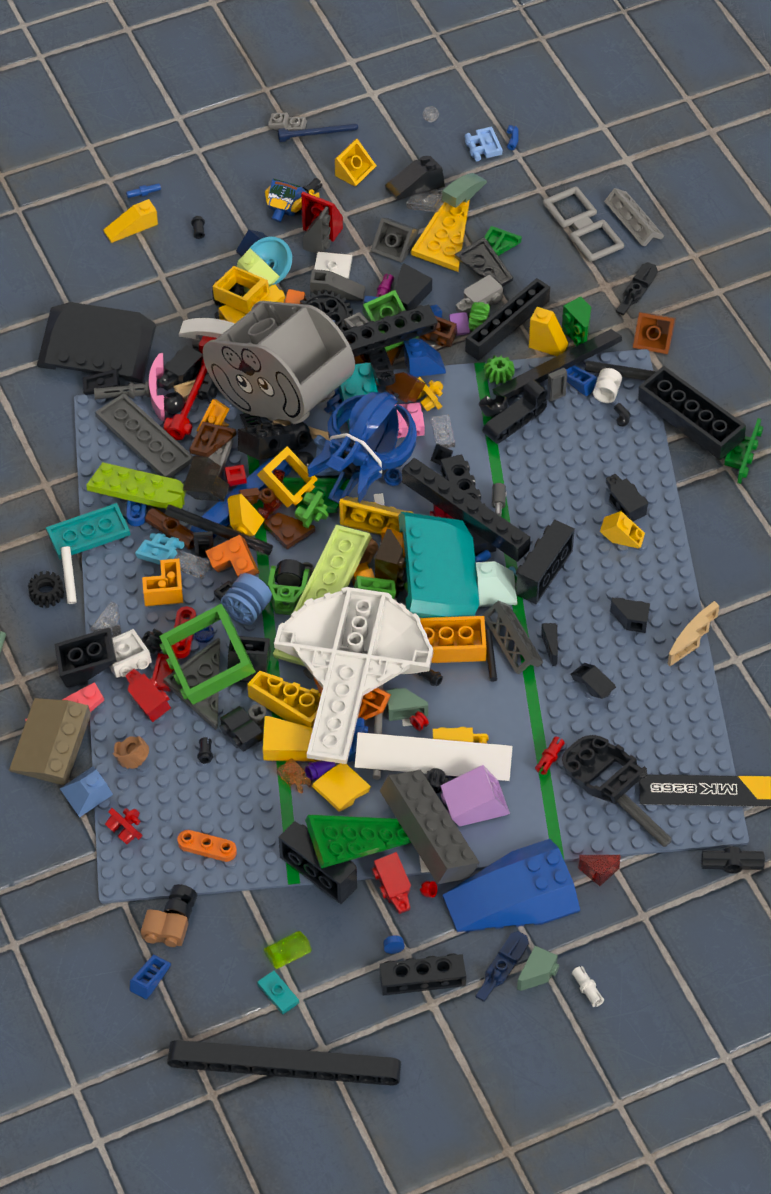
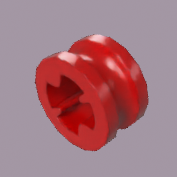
[409,711,429,731]

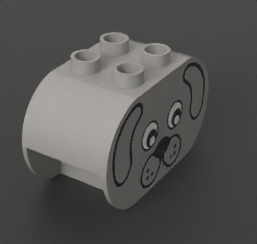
[203,301,355,424]

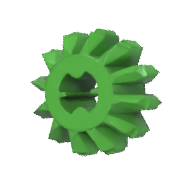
[468,302,490,331]
[484,354,515,385]

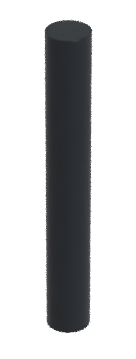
[485,629,497,682]

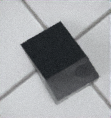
[385,156,445,200]
[54,628,117,687]

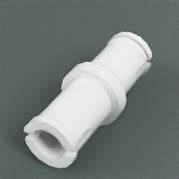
[572,966,604,1007]

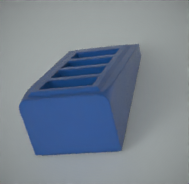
[566,365,597,396]
[130,954,171,999]

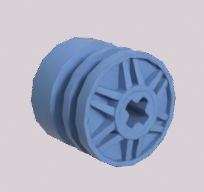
[221,573,272,625]

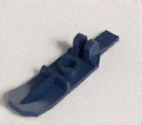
[475,931,529,1002]

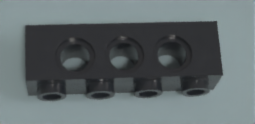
[379,953,466,996]

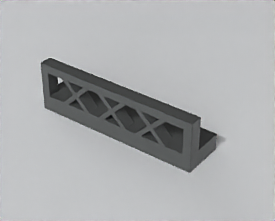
[482,600,543,674]

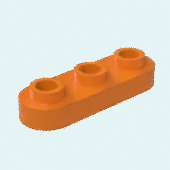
[177,830,237,862]

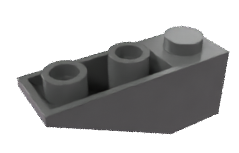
[303,207,331,254]
[310,269,365,301]

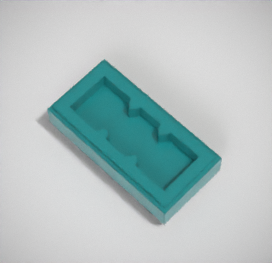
[257,970,299,1015]

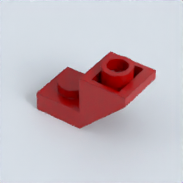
[224,464,247,486]

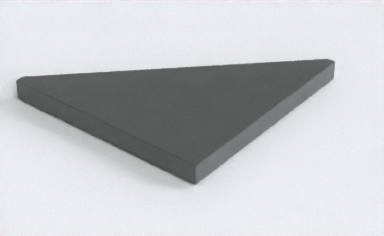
[163,638,220,730]

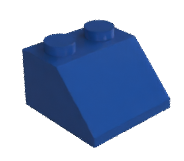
[404,338,446,377]

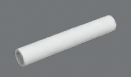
[61,547,77,604]

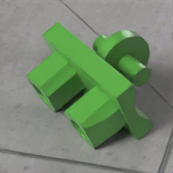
[295,491,329,528]

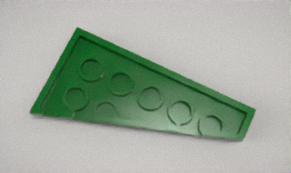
[305,815,412,868]

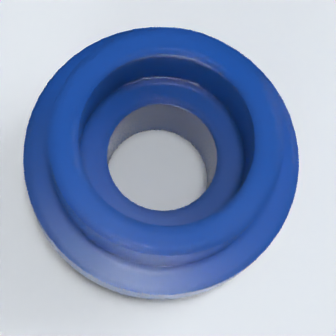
[384,468,402,486]

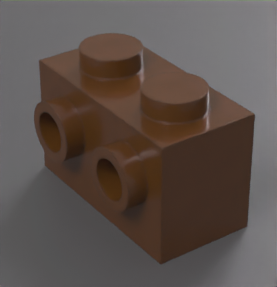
[419,316,457,348]

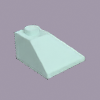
[476,561,517,607]

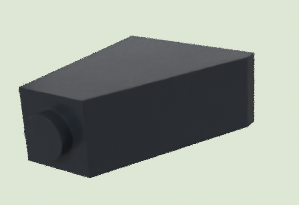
[395,263,432,311]

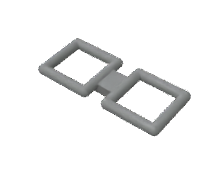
[543,186,624,262]

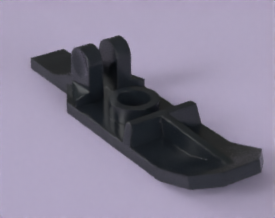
[616,262,658,315]

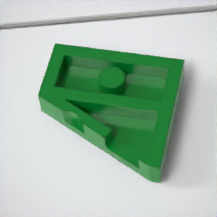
[485,226,522,256]

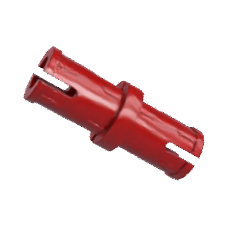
[535,736,565,775]

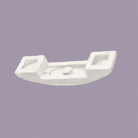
[179,318,235,339]

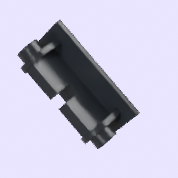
[197,371,218,404]

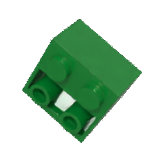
[561,296,592,346]

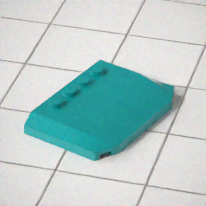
[398,512,480,618]

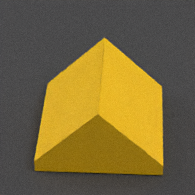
[335,139,377,186]

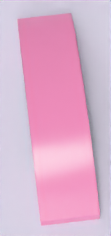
[149,353,165,421]

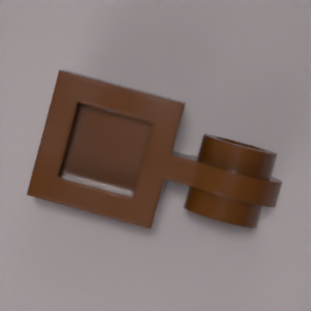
[239,488,275,505]

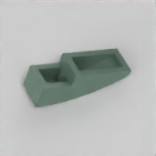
[442,173,487,208]

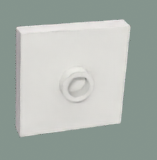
[314,252,352,279]

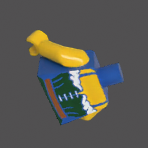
[265,179,320,222]

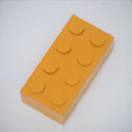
[420,616,487,663]

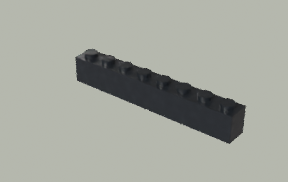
[402,458,531,562]

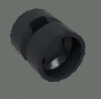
[163,884,198,921]

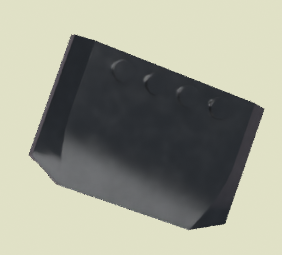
[37,302,156,383]

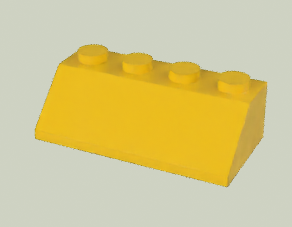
[339,496,413,535]

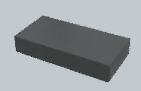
[547,368,567,402]

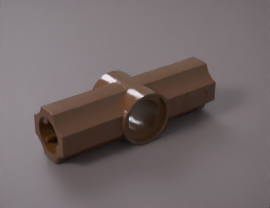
[145,508,194,550]

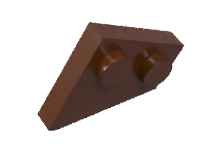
[189,422,237,458]
[263,512,315,550]

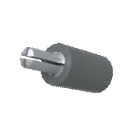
[492,483,507,516]

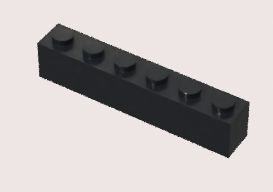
[465,278,550,361]

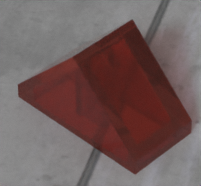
[578,855,621,886]

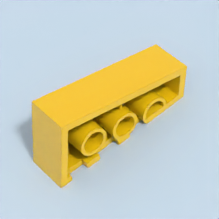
[247,671,321,728]

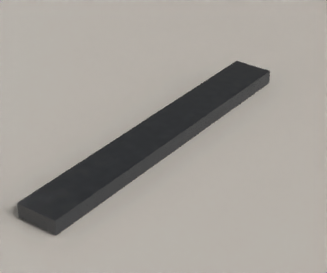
[493,329,622,399]

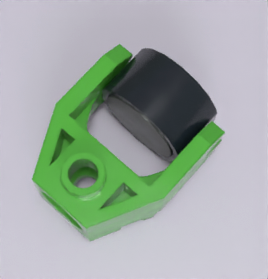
[268,559,310,615]

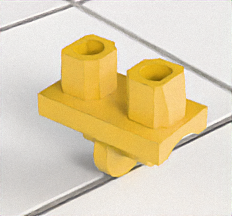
[417,377,443,411]

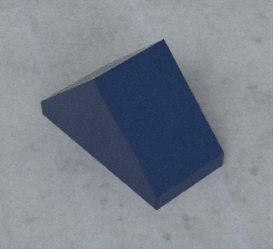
[236,229,267,257]

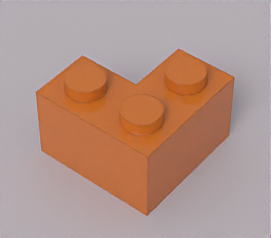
[206,535,260,577]

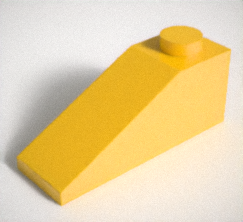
[103,199,158,243]

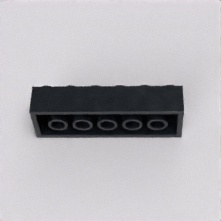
[638,366,746,460]

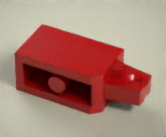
[125,668,171,722]
[371,852,411,914]

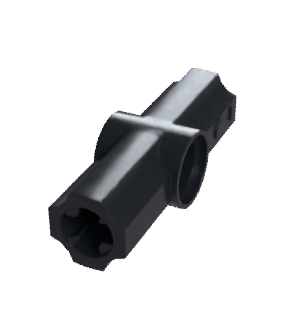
[701,847,765,874]

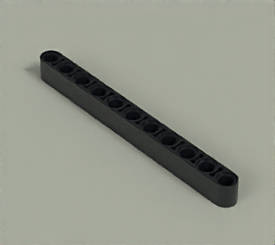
[167,1040,401,1086]

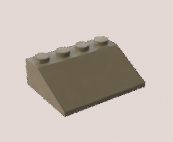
[9,698,91,785]

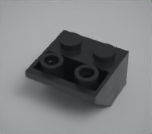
[227,636,271,683]

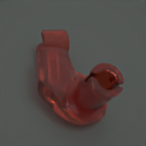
[257,469,285,520]

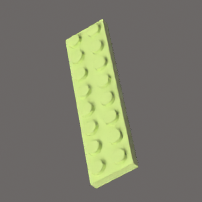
[273,525,372,667]

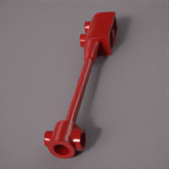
[164,336,217,440]

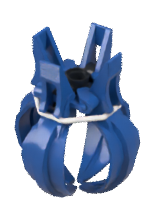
[308,392,417,504]

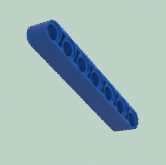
[190,457,292,539]

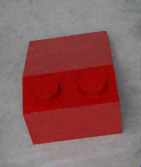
[301,192,343,242]

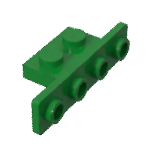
[724,418,763,484]

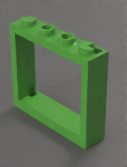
[159,603,256,705]

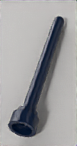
[278,123,358,142]

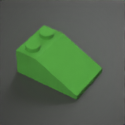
[362,290,419,352]

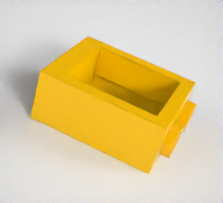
[212,266,270,314]
[257,446,318,508]

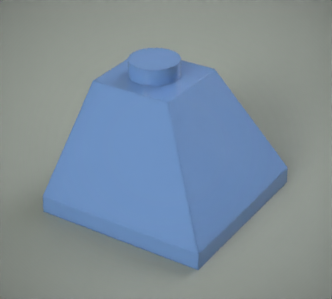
[60,766,113,817]

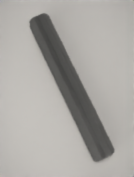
[617,794,671,847]

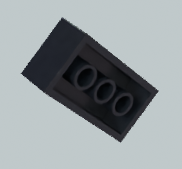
[515,519,575,604]
[278,821,357,904]

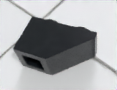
[610,597,650,633]

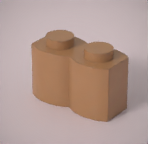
[141,910,188,947]

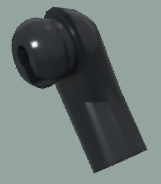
[614,403,631,427]

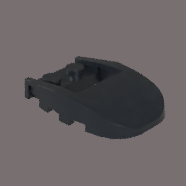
[562,735,647,804]

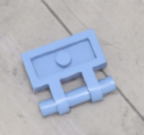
[464,127,503,161]

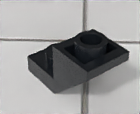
[570,663,616,699]

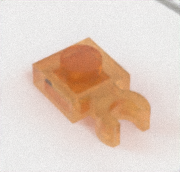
[277,758,311,793]

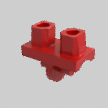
[105,808,143,844]

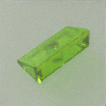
[263,931,312,969]

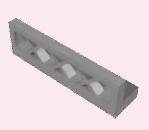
[604,188,664,246]

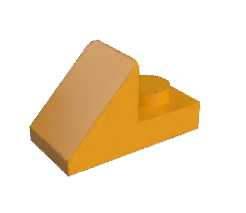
[196,399,230,432]

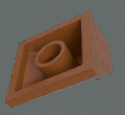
[633,312,676,354]

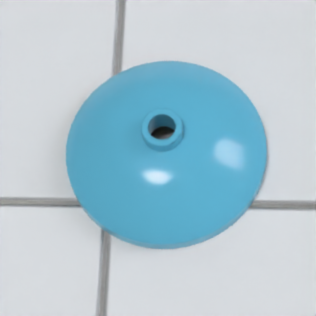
[248,237,292,285]

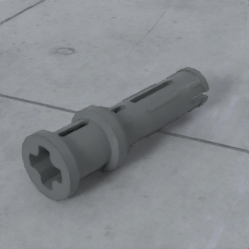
[94,381,150,400]

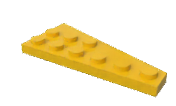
[411,200,470,272]

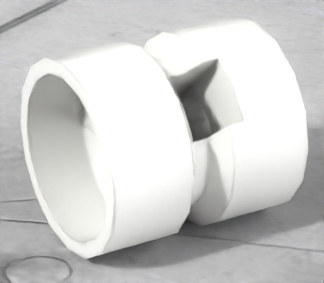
[593,368,622,403]

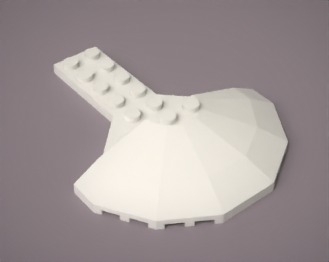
[274,587,433,764]

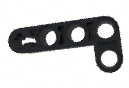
[482,379,548,444]

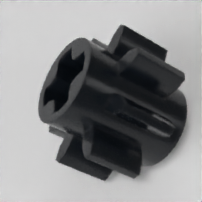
[142,628,163,654]
[424,768,449,793]

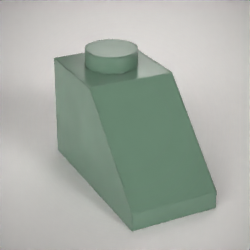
[386,688,428,721]
[517,946,560,991]

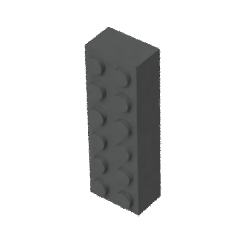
[380,770,480,884]

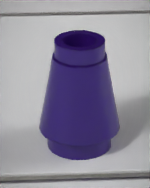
[305,760,336,781]

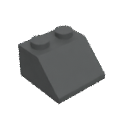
[371,218,419,263]

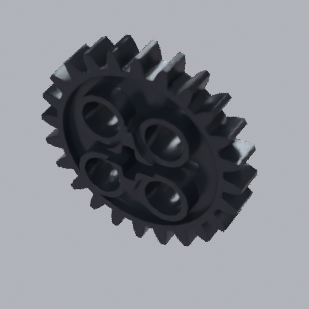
[300,290,353,332]

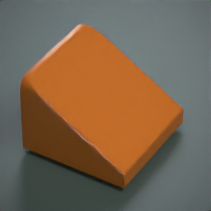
[285,289,305,304]

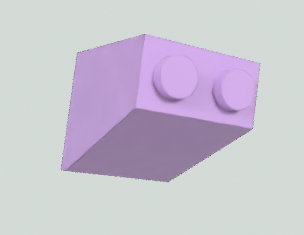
[440,765,510,827]

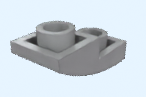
[268,112,307,131]

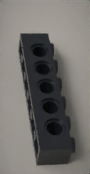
[342,305,438,357]
[440,454,496,556]

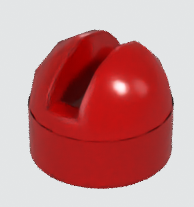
[420,881,437,898]

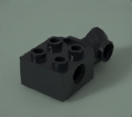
[238,422,312,460]

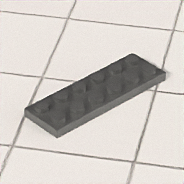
[95,393,194,478]

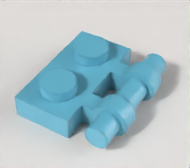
[135,533,184,565]

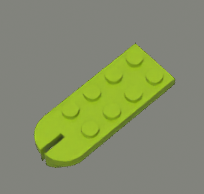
[86,462,185,509]

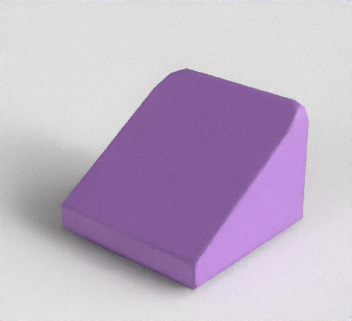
[449,312,470,336]

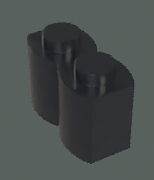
[219,706,263,752]

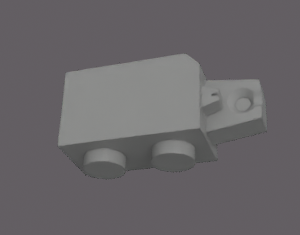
[456,275,503,313]

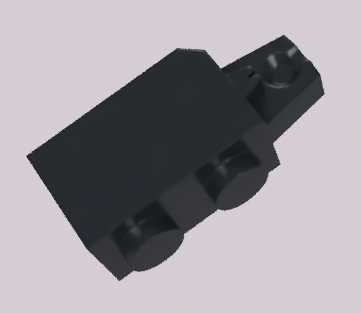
[159,345,203,391]
[606,474,648,522]

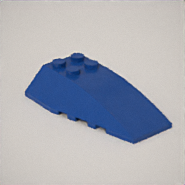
[443,839,580,932]

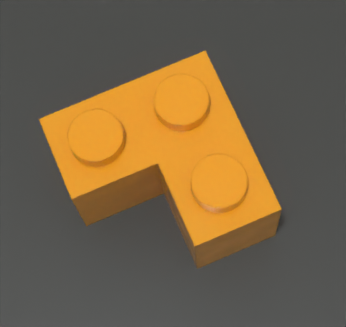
[142,558,183,606]

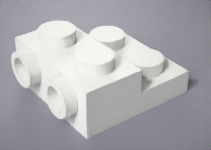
[109,629,152,678]

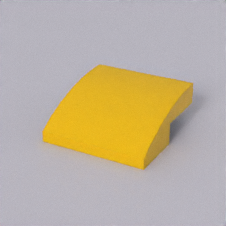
[312,763,371,812]

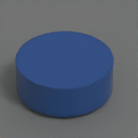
[383,935,405,954]

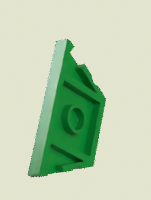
[283,477,350,513]

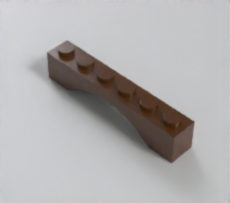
[348,341,426,403]

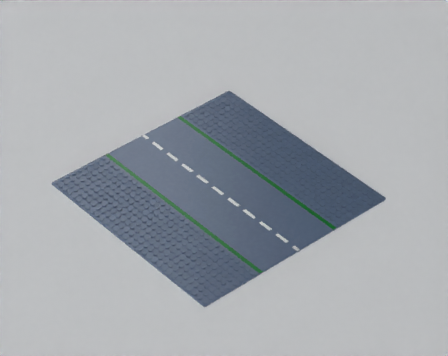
[74,349,749,904]

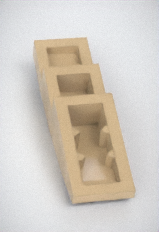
[668,601,719,666]

